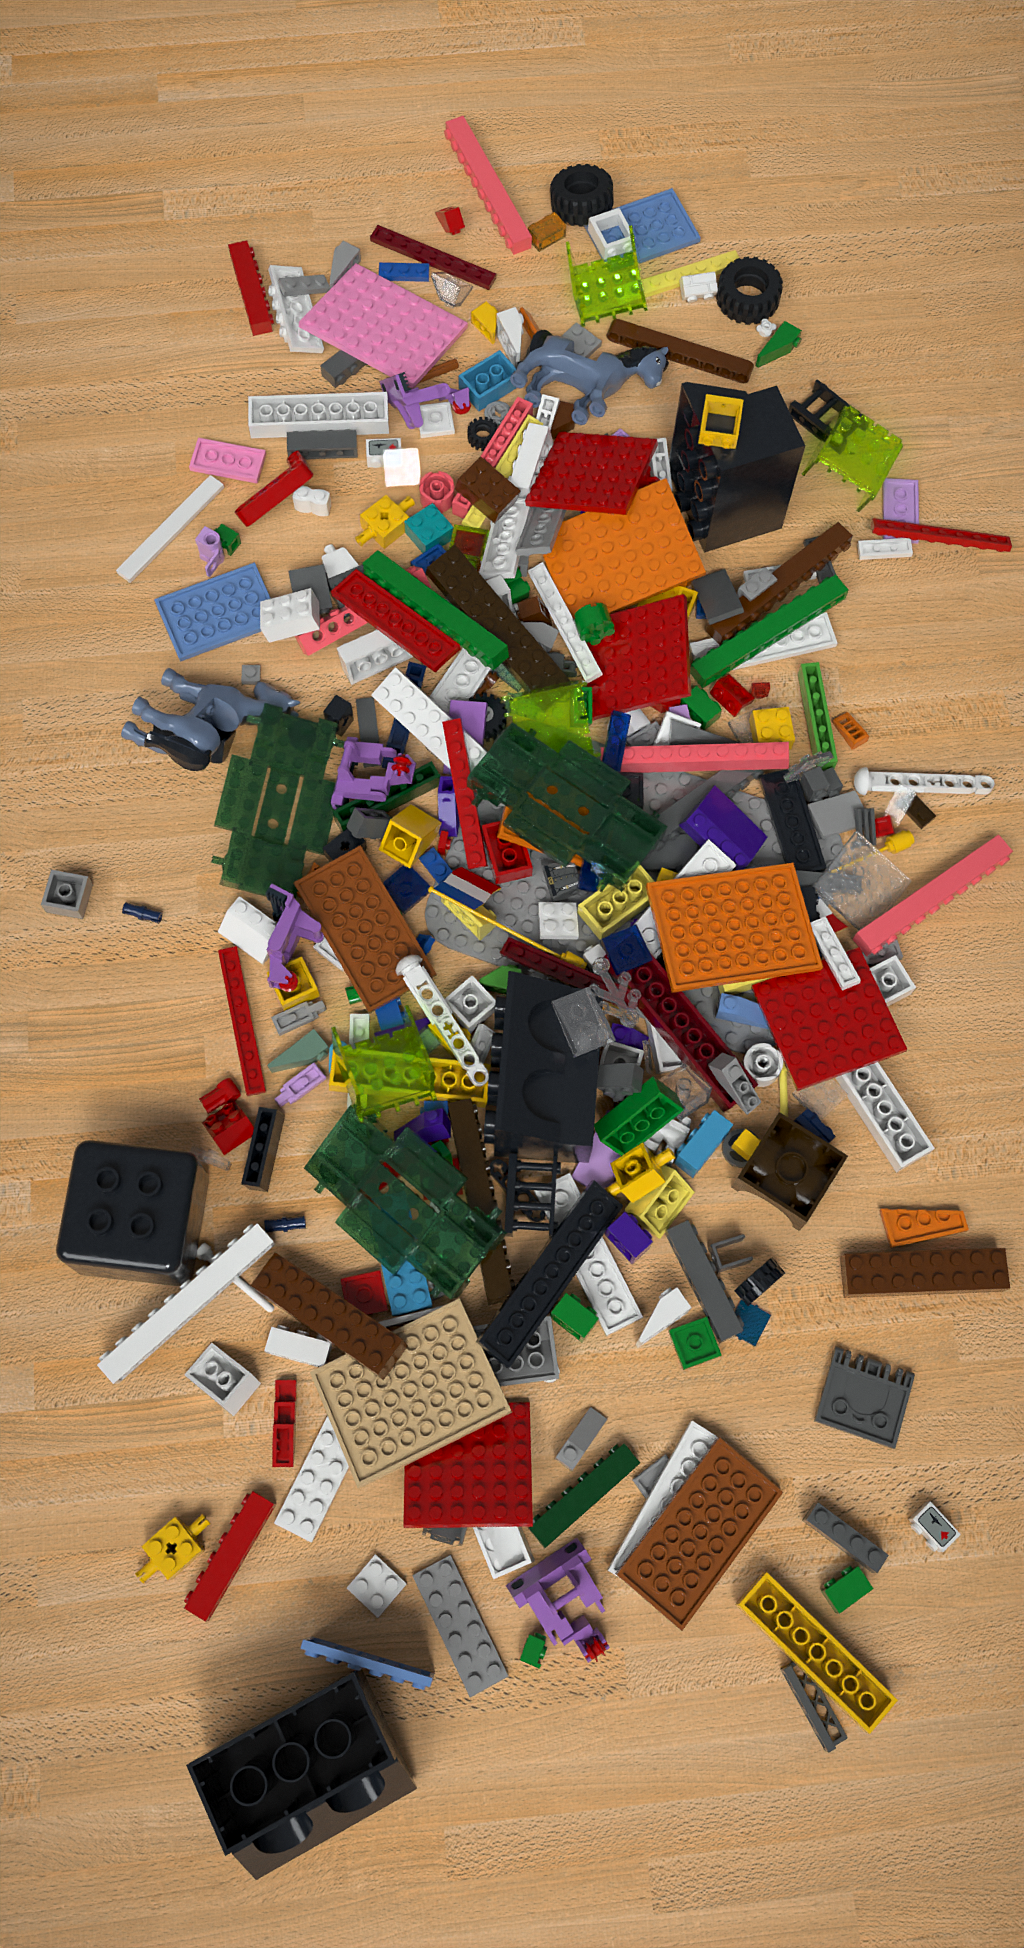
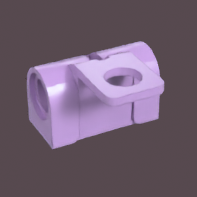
[195,526,225,577]

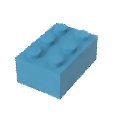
[458,350,516,411]
[674,1110,734,1178]

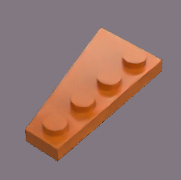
[879,1209,969,1249]

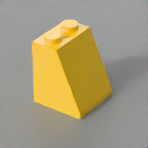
[378,804,442,868]

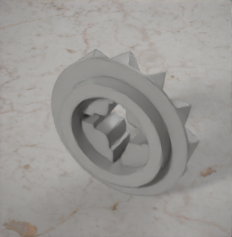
[484,401,510,426]

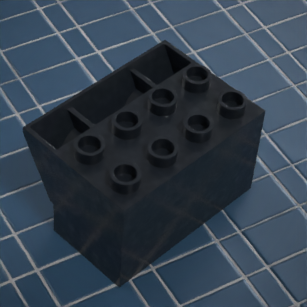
[669,382,806,553]
[484,971,604,1163]
[186,1669,417,1880]

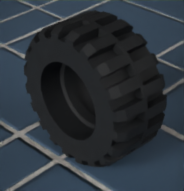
[550,164,614,227]
[716,256,783,325]

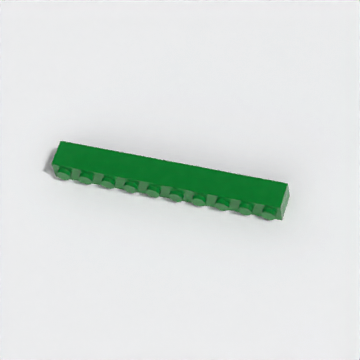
[362,550,509,671]
[690,574,849,689]

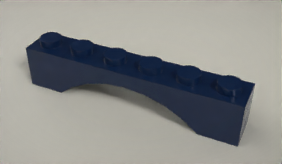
[382,661,427,769]

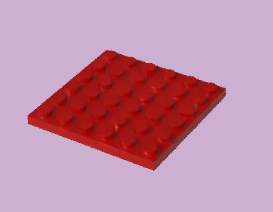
[525,432,658,515]
[586,594,691,721]
[751,947,907,1091]
[403,1402,533,1528]

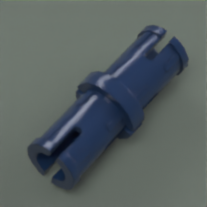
[122,902,163,924]
[264,1216,306,1233]

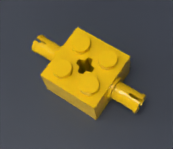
[355,495,415,549]
[604,1143,676,1203]
[135,1514,211,1584]

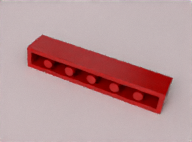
[228,240,274,336]
[184,1491,276,1622]

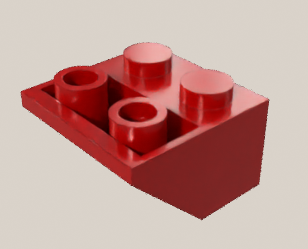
[202,1100,254,1155]

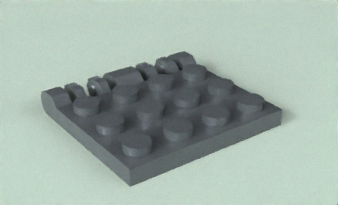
[814,1346,915,1449]

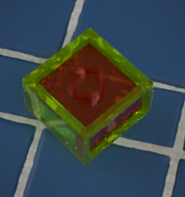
[449,524,489,571]

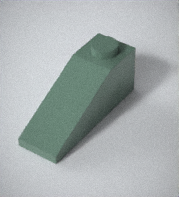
[267,1029,329,1073]

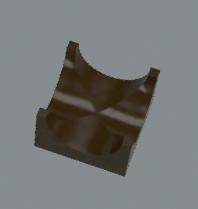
[731,1112,848,1231]

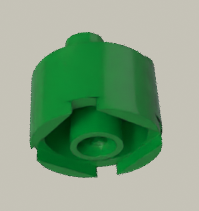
[573,603,615,645]

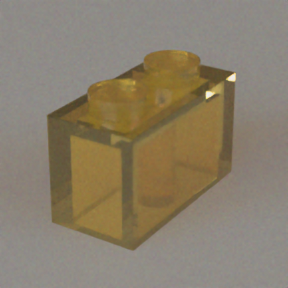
[528,212,566,252]

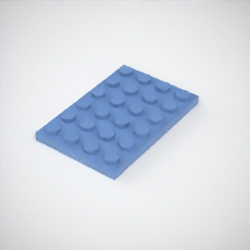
[584,188,701,274]
[154,563,271,662]
[300,1636,435,1690]

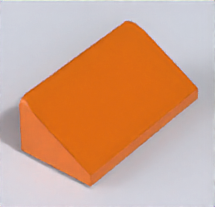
[520,307,540,340]

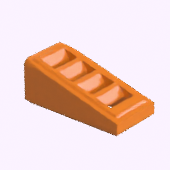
[832,712,870,750]

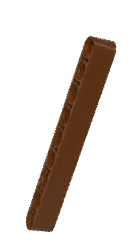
[606,319,754,384]

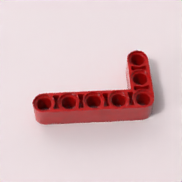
[234,450,314,527]

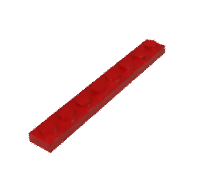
[871,518,1012,552]
[442,718,488,870]
[218,946,267,1097]

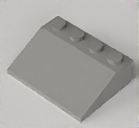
[473,1316,559,1387]

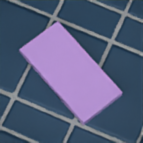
[882,478,919,544]
[572,1110,621,1188]

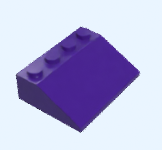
[679,785,768,871]

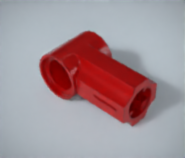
[199,1078,241,1114]

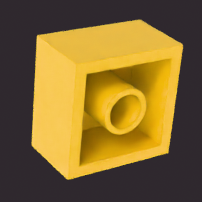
[749,707,795,750]
[266,956,320,1011]

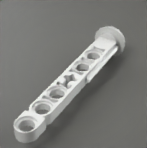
[854,767,995,795]
[395,955,489,1086]

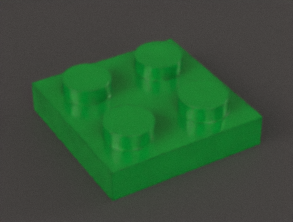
[668,1317,722,1370]

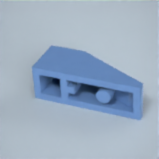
[716,993,769,1029]

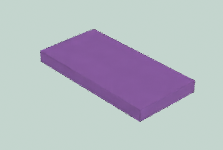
[443,700,488,775]

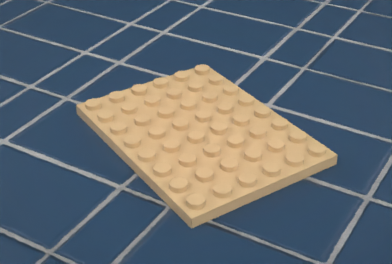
[310,1298,512,1489]

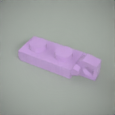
[275,1063,326,1108]

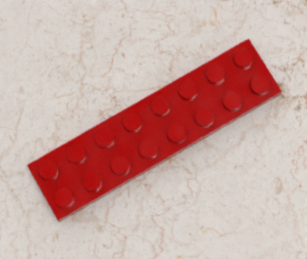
[331,569,461,673]

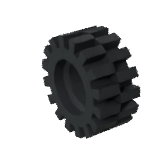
[467,417,498,451]

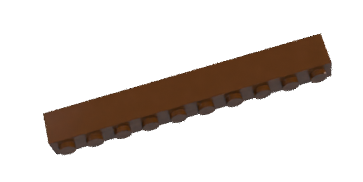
[706,522,853,645]

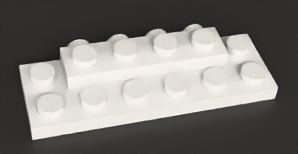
[268,265,324,353]
[479,497,531,580]

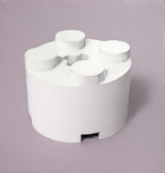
[741,1043,783,1087]

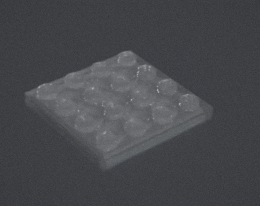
[812,831,912,931]

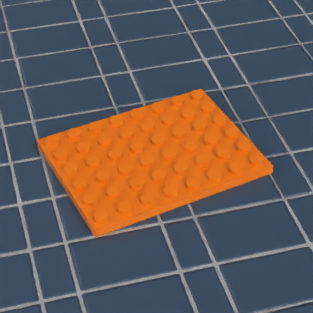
[542,478,706,619]
[645,863,823,992]

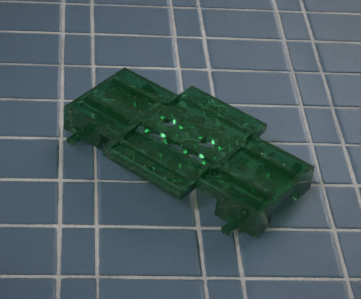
[211,703,345,899]
[467,722,668,892]
[304,1104,507,1299]

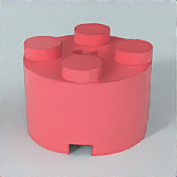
[419,471,455,513]

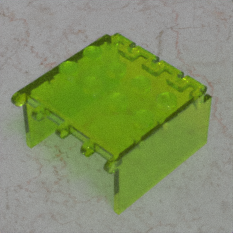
[566,225,648,327]
[802,405,903,512]
[501,680,601,772]
[331,1005,437,1123]

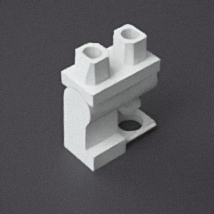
[644,1115,691,1167]

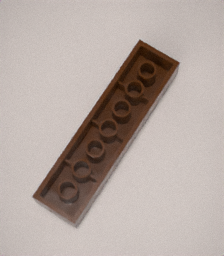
[840,1248,1010,1298]
[250,1252,408,1381]

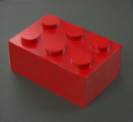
[482,821,533,885]

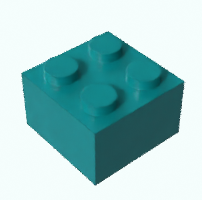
[404,503,454,553]

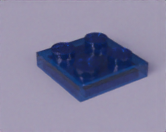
[383,865,430,915]
[600,924,653,976]

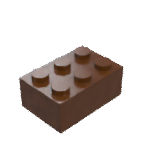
[455,456,521,524]

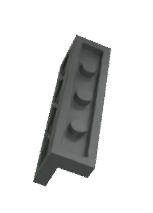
[780,1662,848,1753]

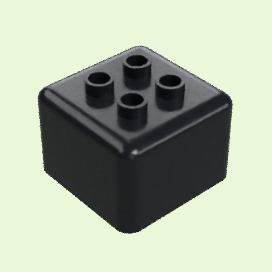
[56,1140,209,1286]

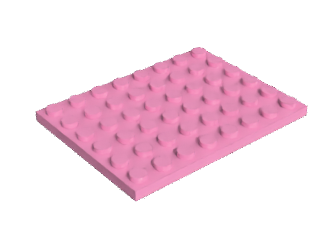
[299,263,468,389]

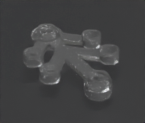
[586,957,641,1028]

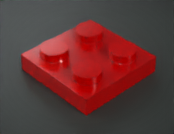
[340,1270,388,1316]

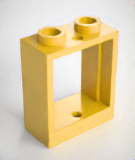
[698,394,744,449]

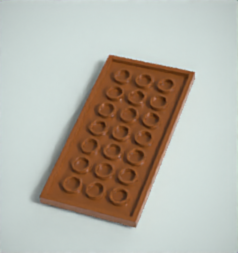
[293,845,437,1014]
[615,1437,783,1631]

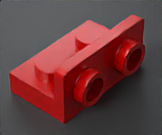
[710,674,755,717]

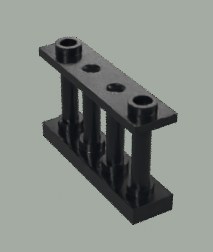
[789,379,869,455]
[504,1153,561,1239]

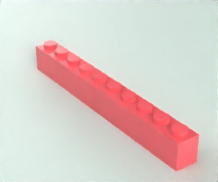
[444,116,532,255]
[601,742,789,774]
[852,834,1013,957]

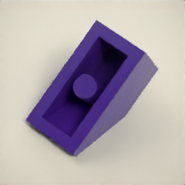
[609,1023,649,1056]

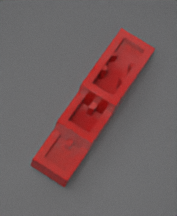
[272,1379,297,1467]

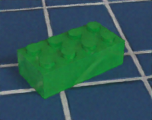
[594,1076,684,1156]

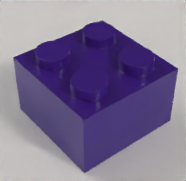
[605,1212,653,1264]

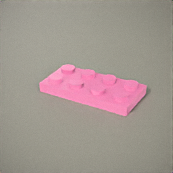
[189,438,266,484]

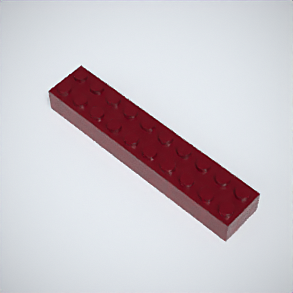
[600,932,759,1112]

